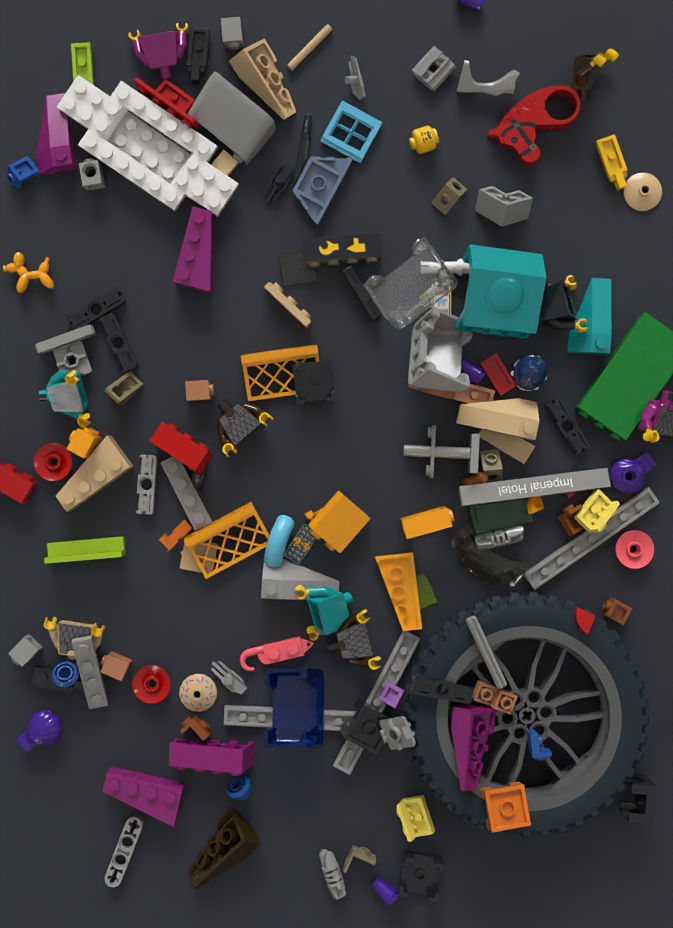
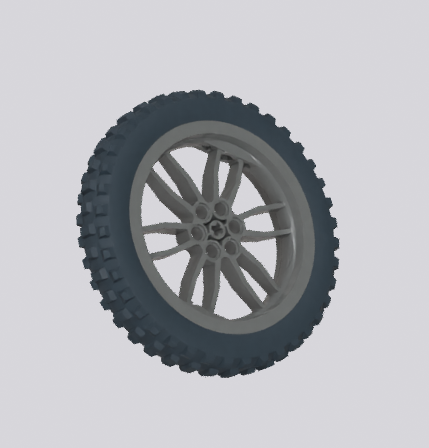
[404,592,649,838]

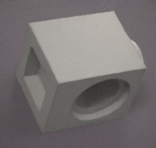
[221,17,244,50]
[79,158,105,190]
[8,634,43,667]

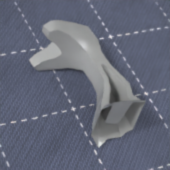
[457,60,520,96]

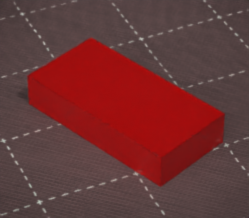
[480,353,517,396]

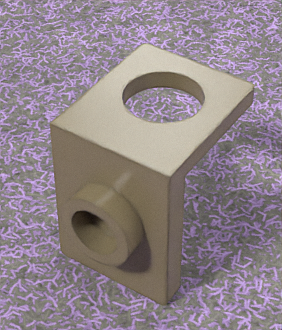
[431,177,467,215]
[480,449,503,483]
[343,845,376,873]

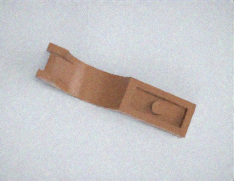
[408,384,495,404]

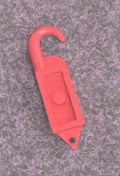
[240,636,314,671]

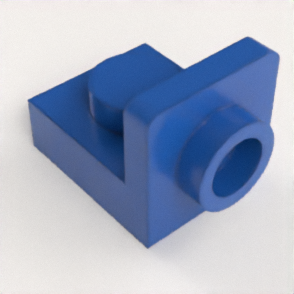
[6,156,39,189]
[527,729,552,760]

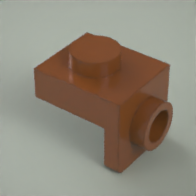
[558,504,584,537]
[602,597,633,625]
[179,714,211,741]

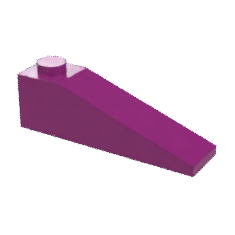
[36,93,77,175]

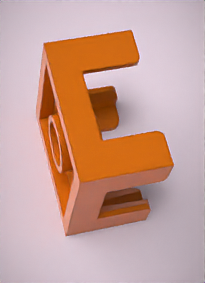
[480,782,531,833]

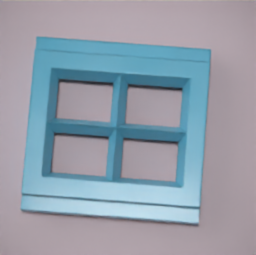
[320,101,383,164]

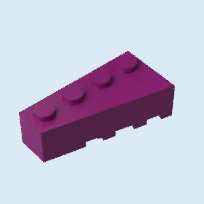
[169,738,255,776]
[103,767,185,827]

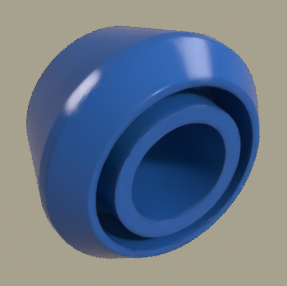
[52,662,79,687]
[227,775,252,801]

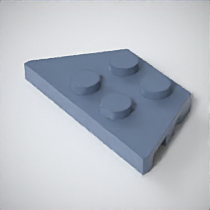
[292,156,353,225]

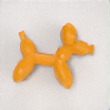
[3,252,54,293]

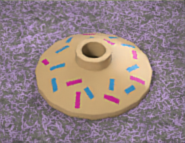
[179,674,217,712]

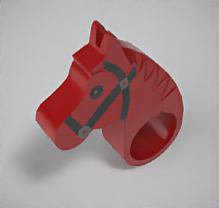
[487,86,581,167]

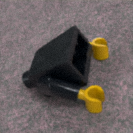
[539,275,587,333]

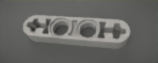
[105,814,144,887]

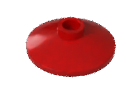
[34,443,73,481]
[132,665,171,703]

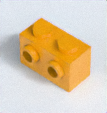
[66,427,103,458]

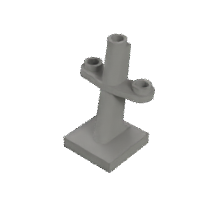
[404,425,480,479]

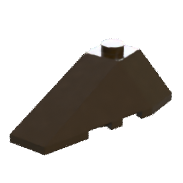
[188,809,261,889]

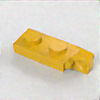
[595,134,627,191]

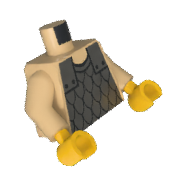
[44,617,105,667]

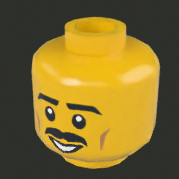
[409,125,439,154]

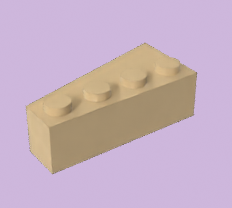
[56,435,134,512]

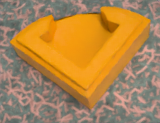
[527,496,544,514]

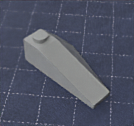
[261,559,339,600]

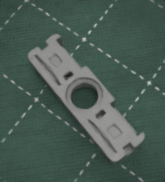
[35,325,96,355]
[136,455,158,515]

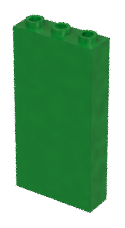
[575,312,673,441]

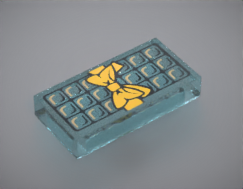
[284,523,317,565]

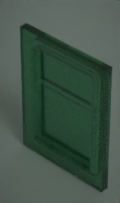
[469,477,533,534]

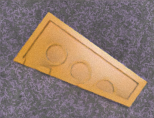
[375,552,422,631]

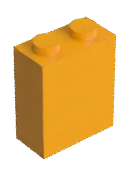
[308,490,371,553]

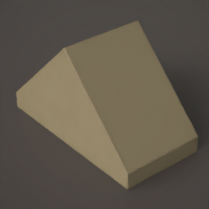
[104,371,143,405]

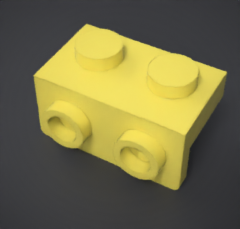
[573,489,620,533]
[397,795,435,842]

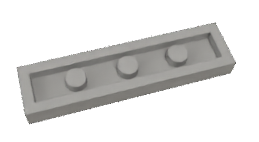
[161,457,213,531]
[72,635,109,709]

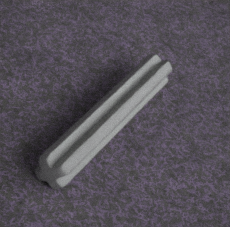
[466,616,507,689]

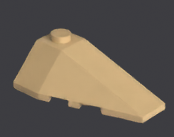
[229,39,296,120]
[456,398,539,440]

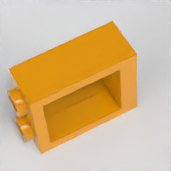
[400,506,454,539]

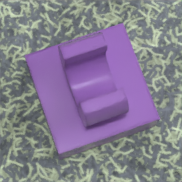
[379,682,406,709]

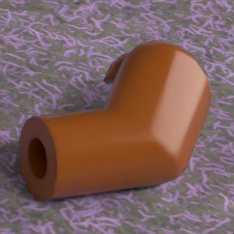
[462,472,488,486]

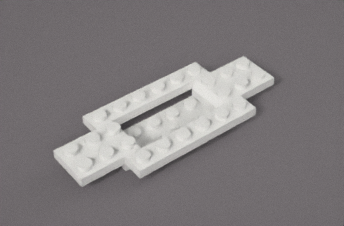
[57,75,239,217]

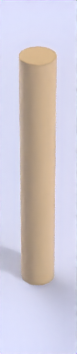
[287,24,333,71]

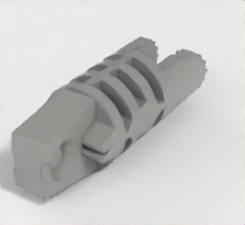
[475,525,524,549]
[319,849,346,900]

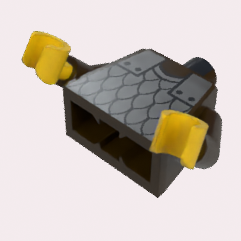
[571,49,619,101]
[217,399,273,457]
[327,609,381,670]

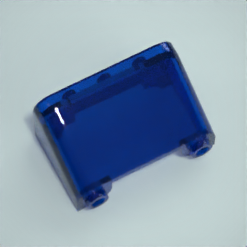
[263,668,324,749]

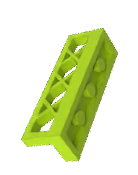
[44,536,126,564]

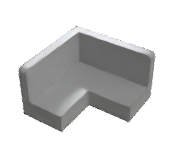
[475,186,533,227]

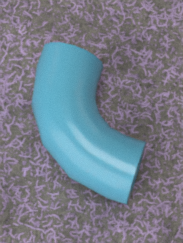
[264,515,295,568]

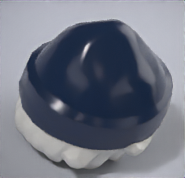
[511,355,547,391]

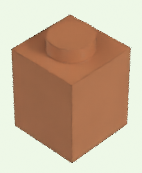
[185,380,215,402]
[100,651,132,681]

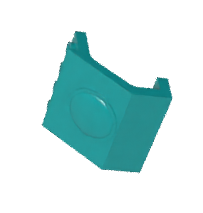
[455,244,547,338]

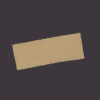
[479,429,535,464]

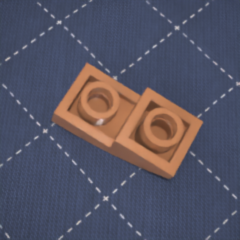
[472,680,518,715]

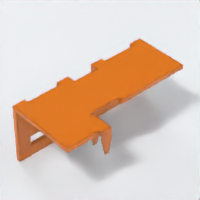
[159,520,193,552]

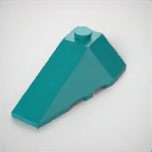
[567,278,612,356]

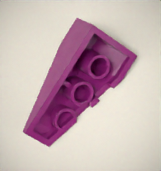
[451,705,496,791]

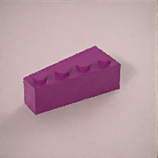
[173,207,214,295]

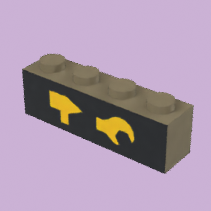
[303,232,382,268]

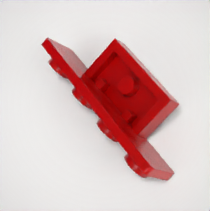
[134,77,199,131]

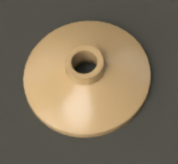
[623,173,662,211]

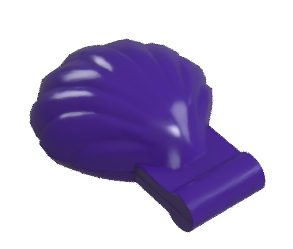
[610,451,657,494]
[15,710,63,753]

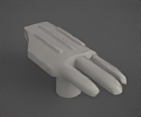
[345,56,366,100]
[211,661,247,694]

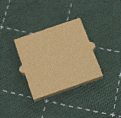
[180,541,218,573]

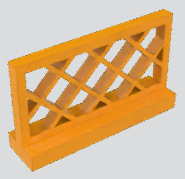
[241,344,319,401]
[184,502,270,579]

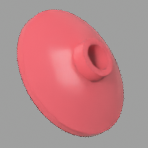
[615,530,654,569]

